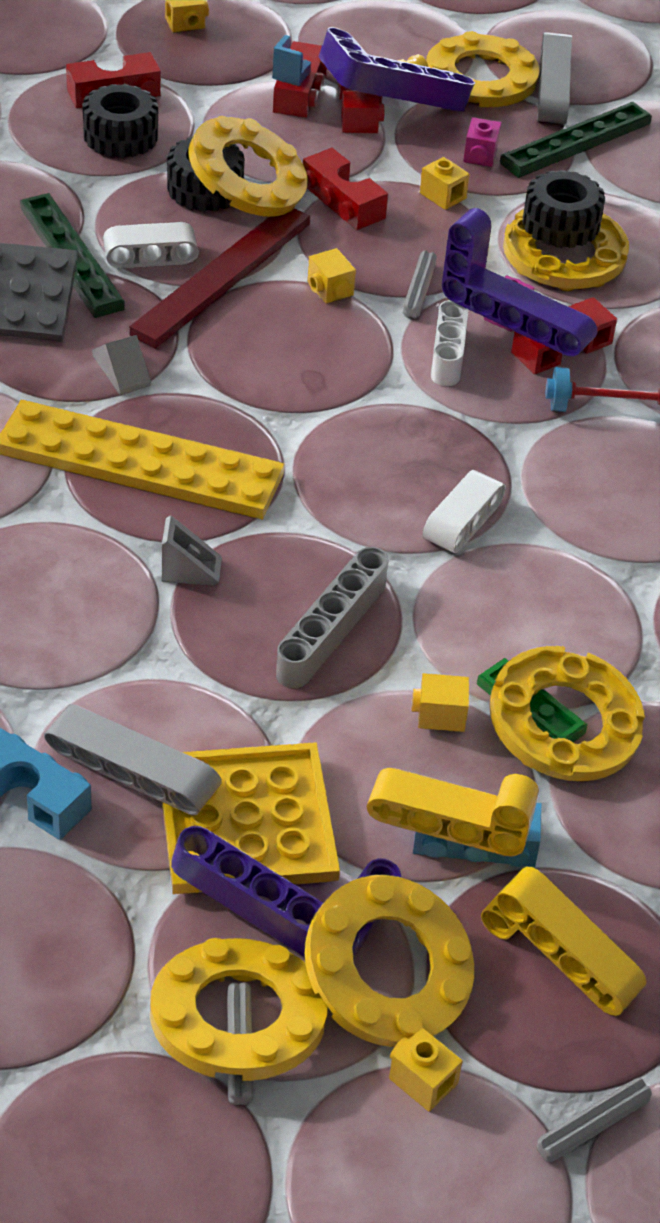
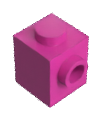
[463,117,501,167]

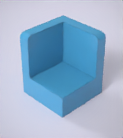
[272,35,311,86]

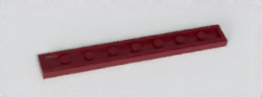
[129,208,310,349]

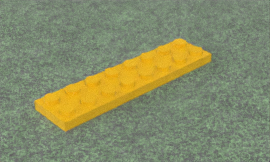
[0,399,285,520]

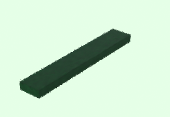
[500,101,652,178]
[20,193,125,318]

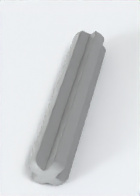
[403,250,437,319]
[227,983,253,1105]
[536,1078,652,1162]

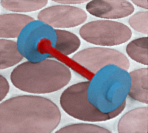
[545,367,660,412]

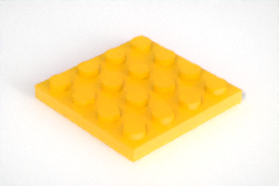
[162,742,340,894]

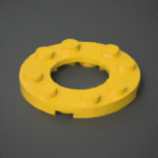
[426,31,539,107]
[189,116,307,216]
[503,209,629,291]
[489,646,645,781]
[305,875,474,1047]
[150,938,327,1081]

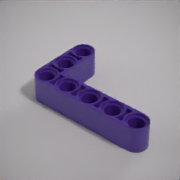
[318,27,475,111]
[442,208,597,357]
[171,826,402,959]

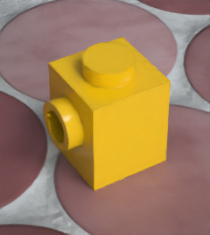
[165,0,209,32]
[420,157,470,210]
[307,248,356,304]
[411,673,469,732]
[389,1028,463,1112]

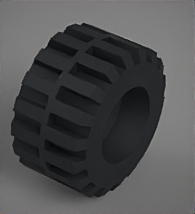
[83,84,158,158]
[167,137,245,212]
[522,170,605,248]

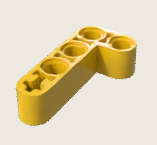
[366,768,539,857]
[481,867,647,1016]

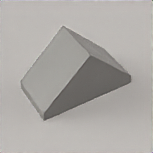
[92,335,151,395]
[162,515,222,586]

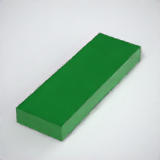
[477,658,588,742]

